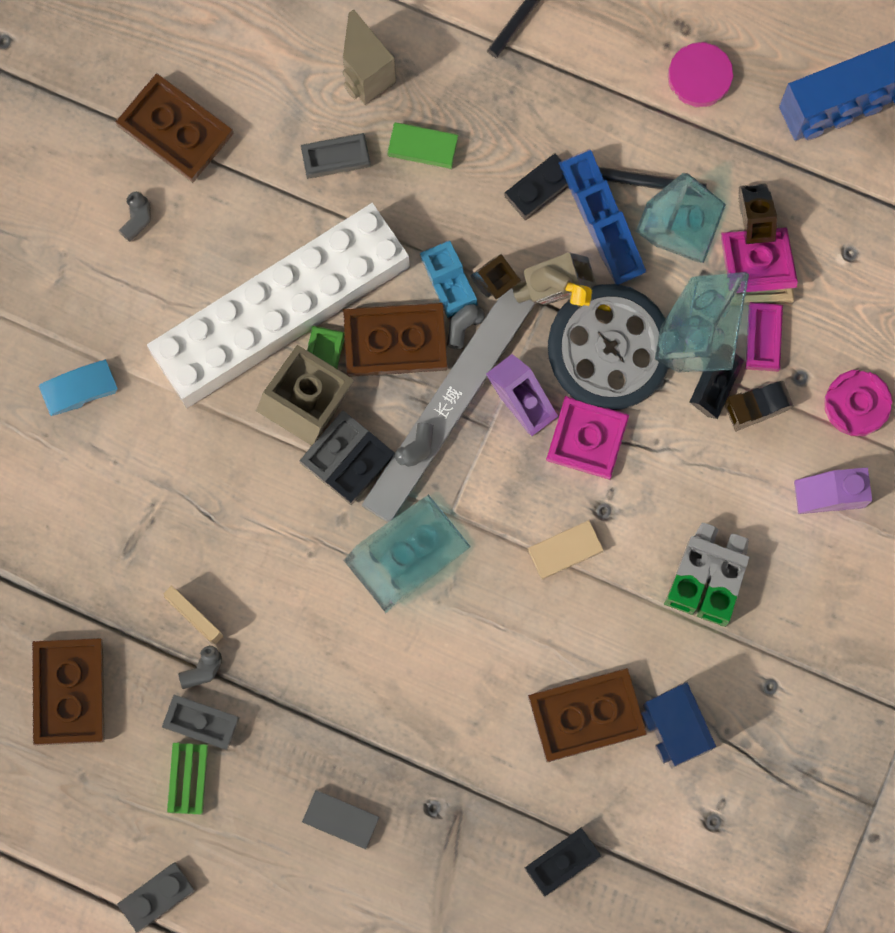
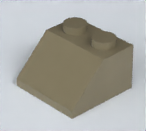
[342,9,396,105]
[256,345,354,446]

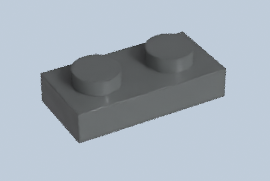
[299,410,369,484]
[162,695,239,751]
[117,862,195,933]

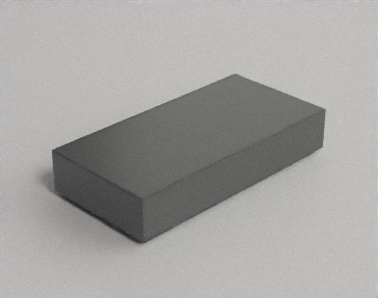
[300,133,371,179]
[302,790,380,850]

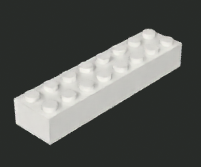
[147,203,410,408]

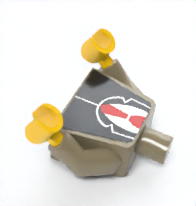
[512,252,612,312]

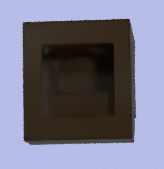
[739,184,777,244]
[471,254,521,299]
[724,381,794,432]

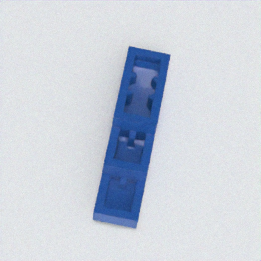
[559,149,646,285]

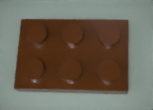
[115,73,234,183]
[343,303,447,377]
[32,638,104,746]
[528,668,647,763]

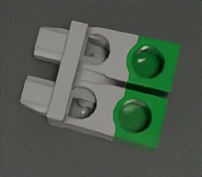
[664,523,750,627]

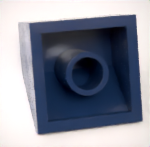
[641,682,717,769]

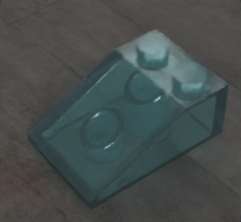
[655,272,749,372]
[344,494,471,613]

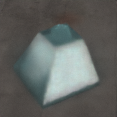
[636,173,726,263]

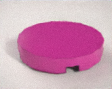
[668,42,733,107]
[824,370,892,436]

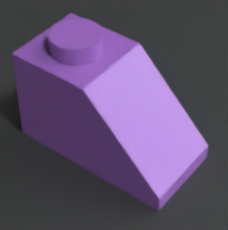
[486,354,558,436]
[794,467,872,514]

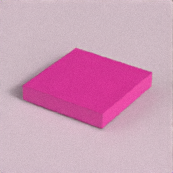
[721,227,798,294]
[546,396,629,480]

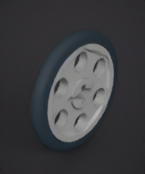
[548,284,673,410]

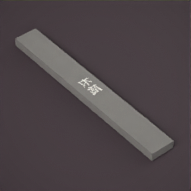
[362,288,535,524]

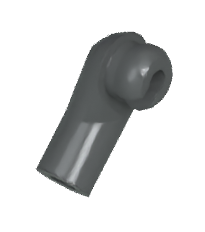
[118,191,151,242]
[447,304,485,349]
[395,423,434,467]
[178,645,222,689]

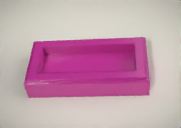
[745,302,783,372]

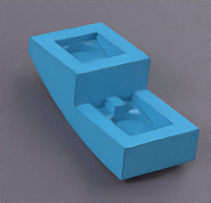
[420,241,478,318]
[39,359,118,416]

